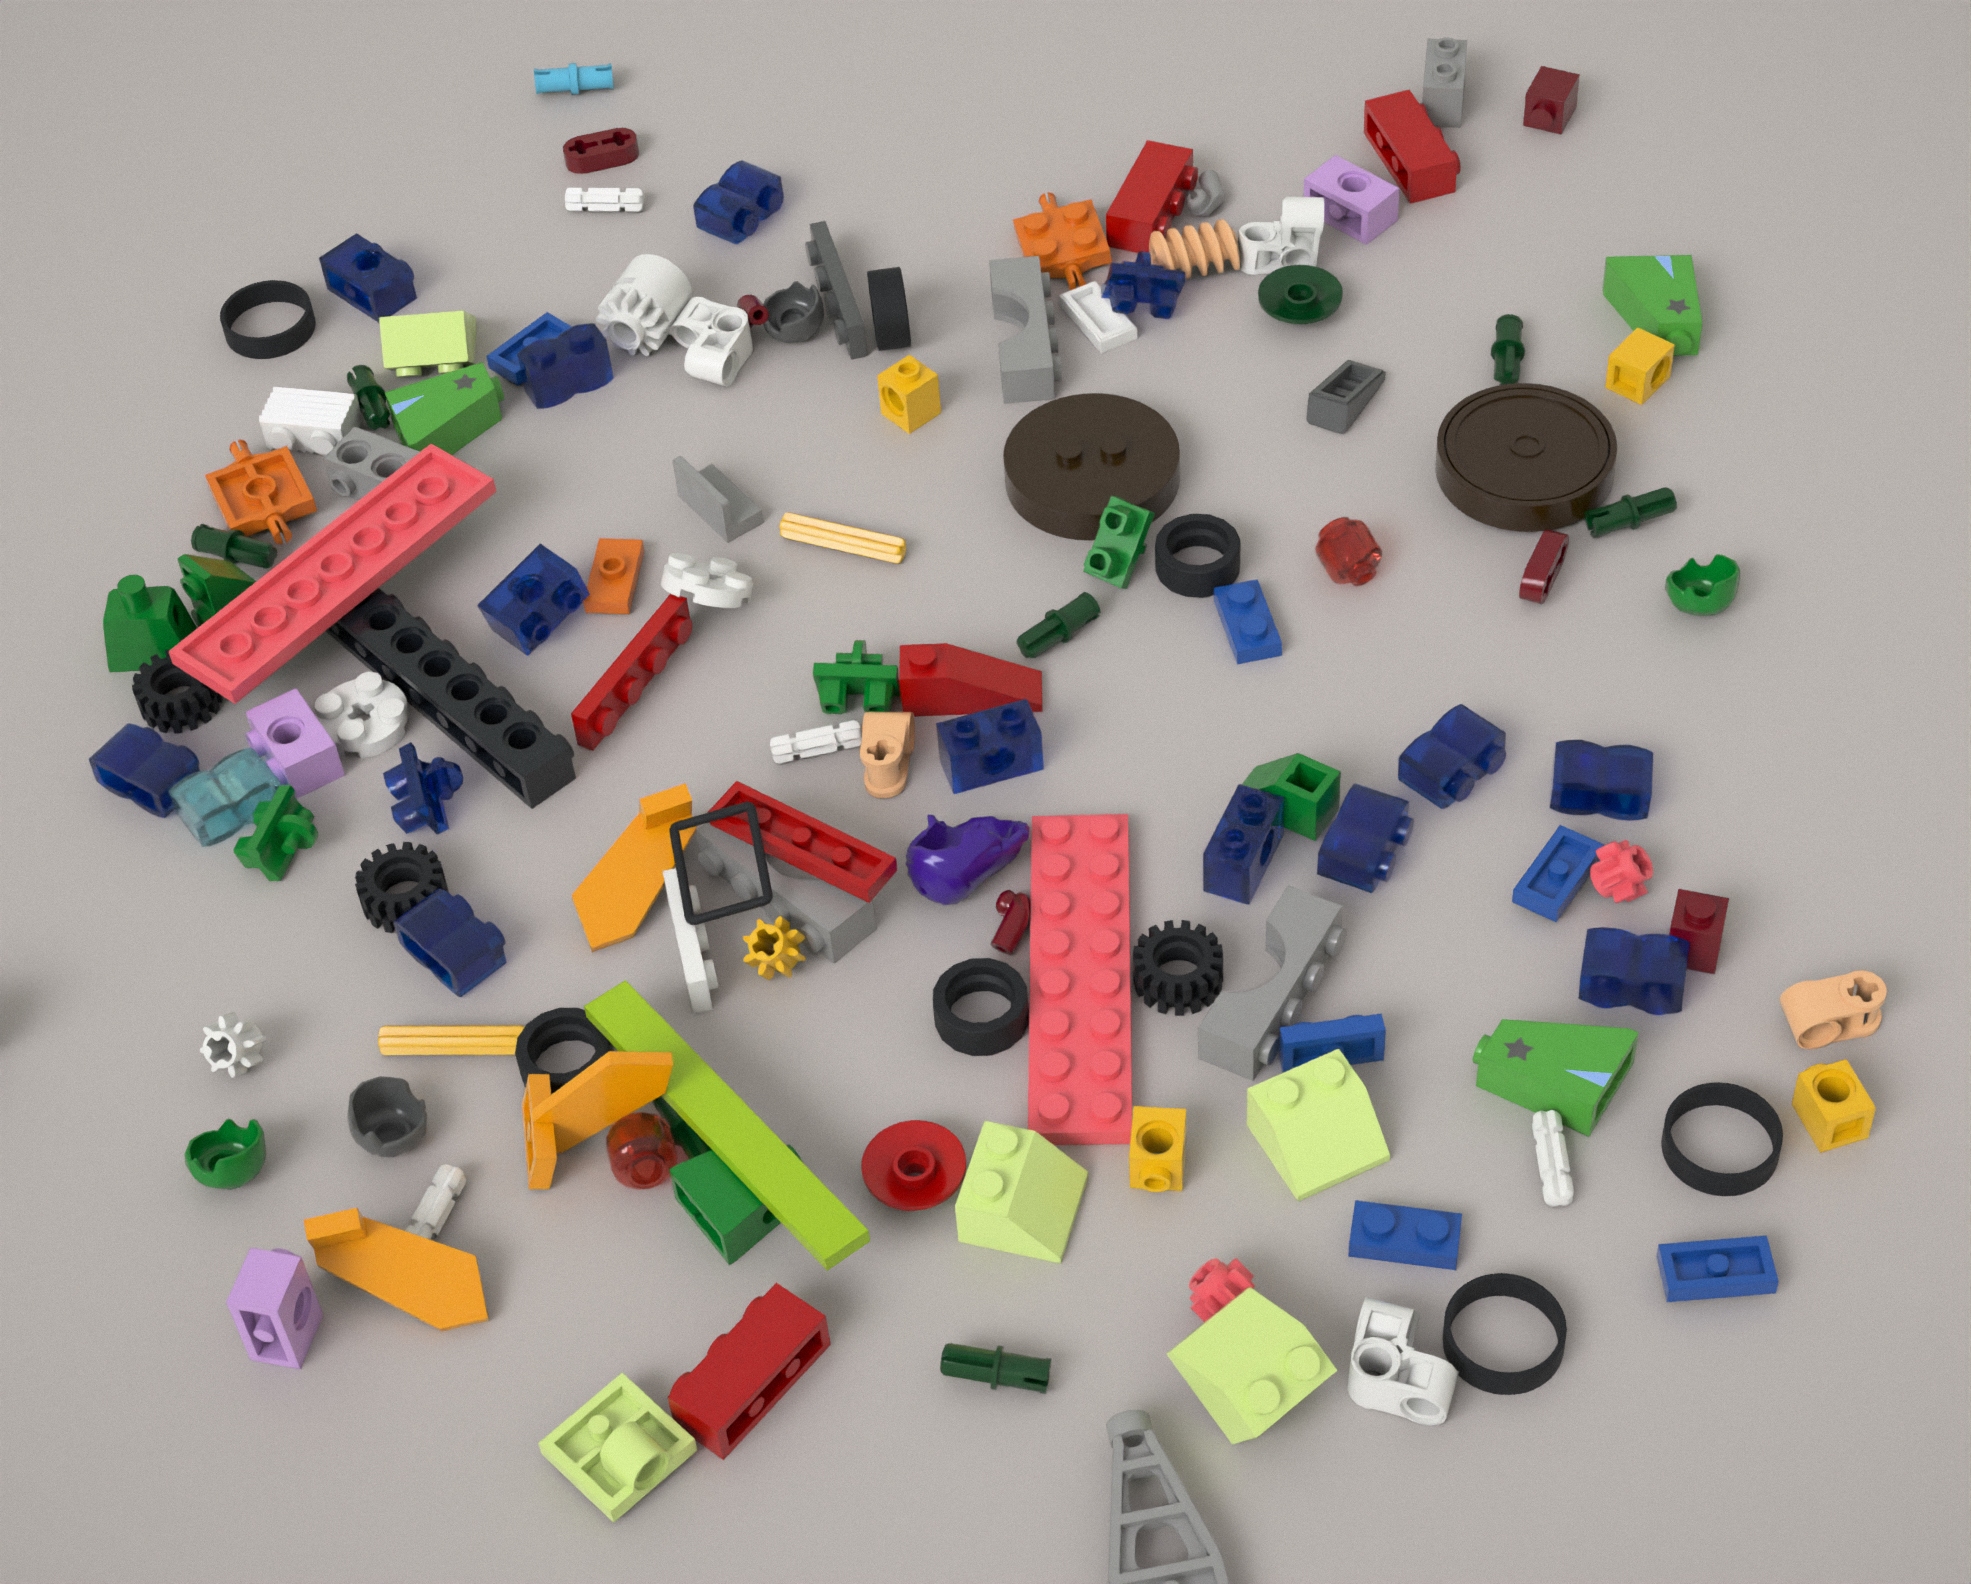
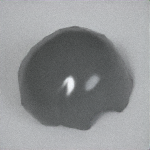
[763,281,824,343]
[347,1076,427,1157]

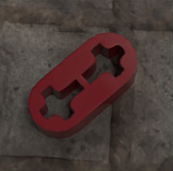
[563,128,639,174]
[1519,529,1569,605]

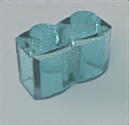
[169,748,281,847]

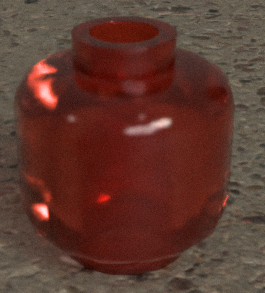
[1315,517,1382,586]
[606,1112,677,1190]

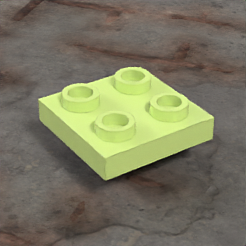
[538,1373,697,1523]

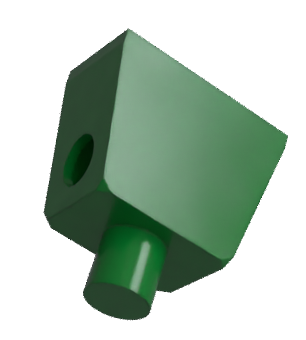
[103,575,197,672]
[669,1144,802,1265]

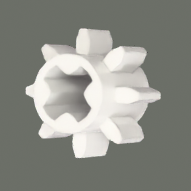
[200,1011,266,1078]

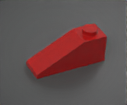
[899,643,1043,717]

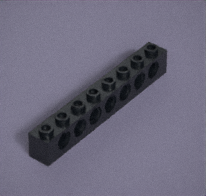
[326,588,576,809]

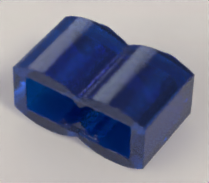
[693,160,784,244]
[517,323,614,409]
[1398,704,1507,809]
[89,723,203,818]
[1549,740,1653,821]
[1317,783,1414,893]
[394,888,507,997]
[1578,927,1690,1015]

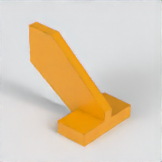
[572,783,697,952]
[522,1051,673,1189]
[304,1208,489,1332]

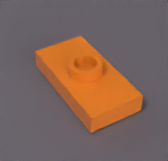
[583,538,645,614]

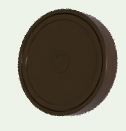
[1435,383,1617,532]
[1003,393,1180,541]

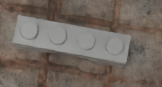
[989,256,1062,404]
[696,823,877,964]
[1198,885,1347,1081]

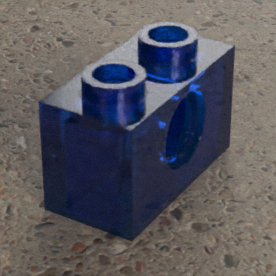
[319,233,417,323]
[477,543,590,656]
[936,699,1044,794]
[1203,784,1285,905]

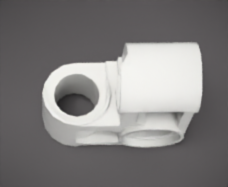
[1238,196,1324,275]
[669,296,753,387]
[1347,1297,1459,1426]

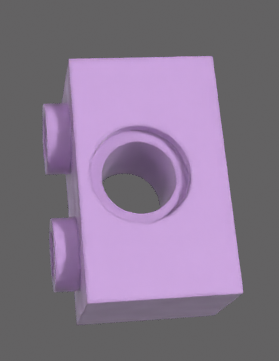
[1304,155,1399,245]
[245,688,345,799]
[226,1247,323,1369]

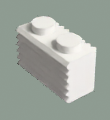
[259,387,363,455]

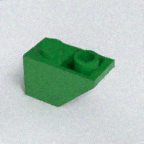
[177,554,257,627]
[1231,753,1341,841]

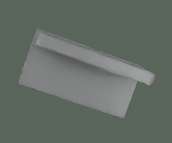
[672,456,764,543]

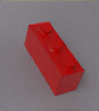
[1363,89,1461,204]
[1106,140,1198,255]
[667,1282,831,1460]

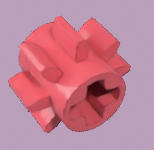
[1590,840,1653,903]
[1189,1258,1255,1322]

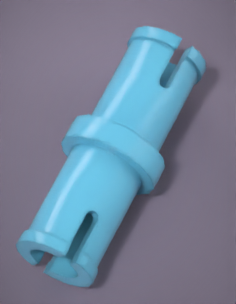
[534,63,614,95]

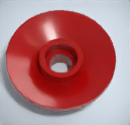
[861,1120,967,1211]

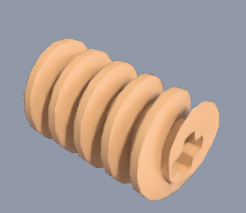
[1149,219,1240,284]

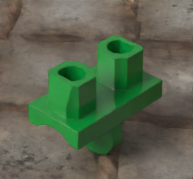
[1083,496,1155,589]
[813,640,901,714]
[233,785,318,881]

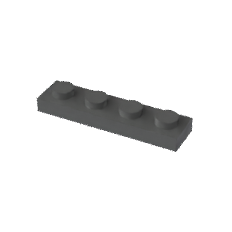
[805,221,867,360]

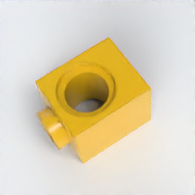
[1605,327,1675,405]
[877,355,941,434]
[1792,1059,1876,1153]
[1129,1106,1187,1192]

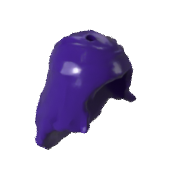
[905,814,1030,905]

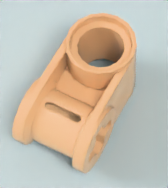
[860,712,915,799]
[1779,970,1887,1050]

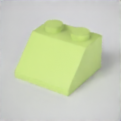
[379,310,477,377]
[1247,1049,1390,1202]
[955,1121,1088,1264]
[1166,1287,1337,1444]

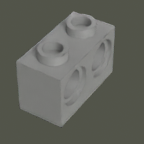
[1422,37,1467,128]
[323,427,420,500]

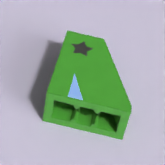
[1602,255,1702,356]
[385,362,505,455]
[1473,1019,1639,1137]

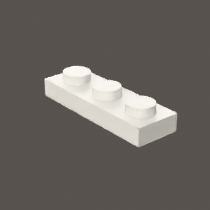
[662,868,718,1014]

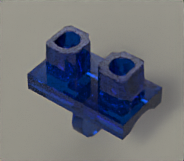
[1101,251,1185,319]
[383,742,464,834]

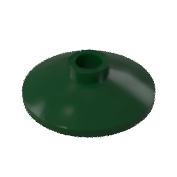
[1258,265,1343,324]

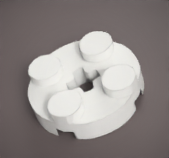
[661,553,753,608]
[314,672,410,758]

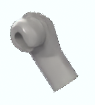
[1186,170,1225,217]

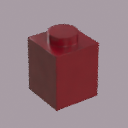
[1523,66,1580,135]
[1664,889,1729,974]

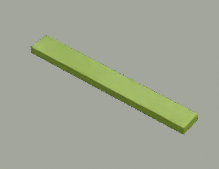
[584,980,870,1271]

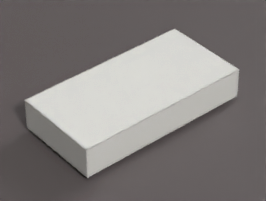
[1059,281,1137,354]

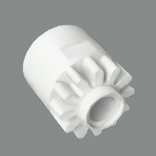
[596,254,693,356]

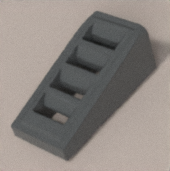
[1306,360,1386,434]

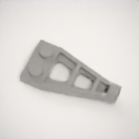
[1106,1410,1229,1584]

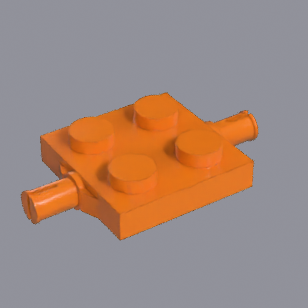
[1013,192,1112,291]
[205,439,317,545]

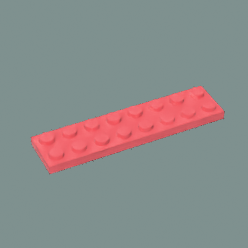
[168,444,496,704]
[1028,814,1132,1145]

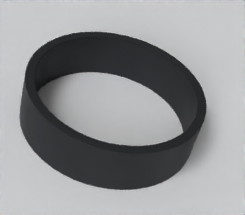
[220,280,316,359]
[1661,1082,1783,1196]
[1442,1273,1567,1395]

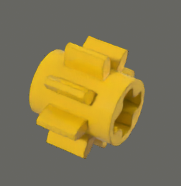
[743,916,806,981]

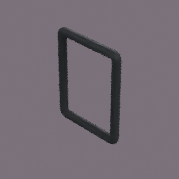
[669,802,773,925]

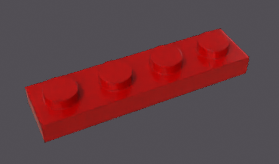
[571,594,693,751]
[708,781,897,903]

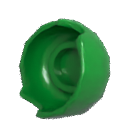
[1665,554,1740,616]
[184,1119,266,1190]

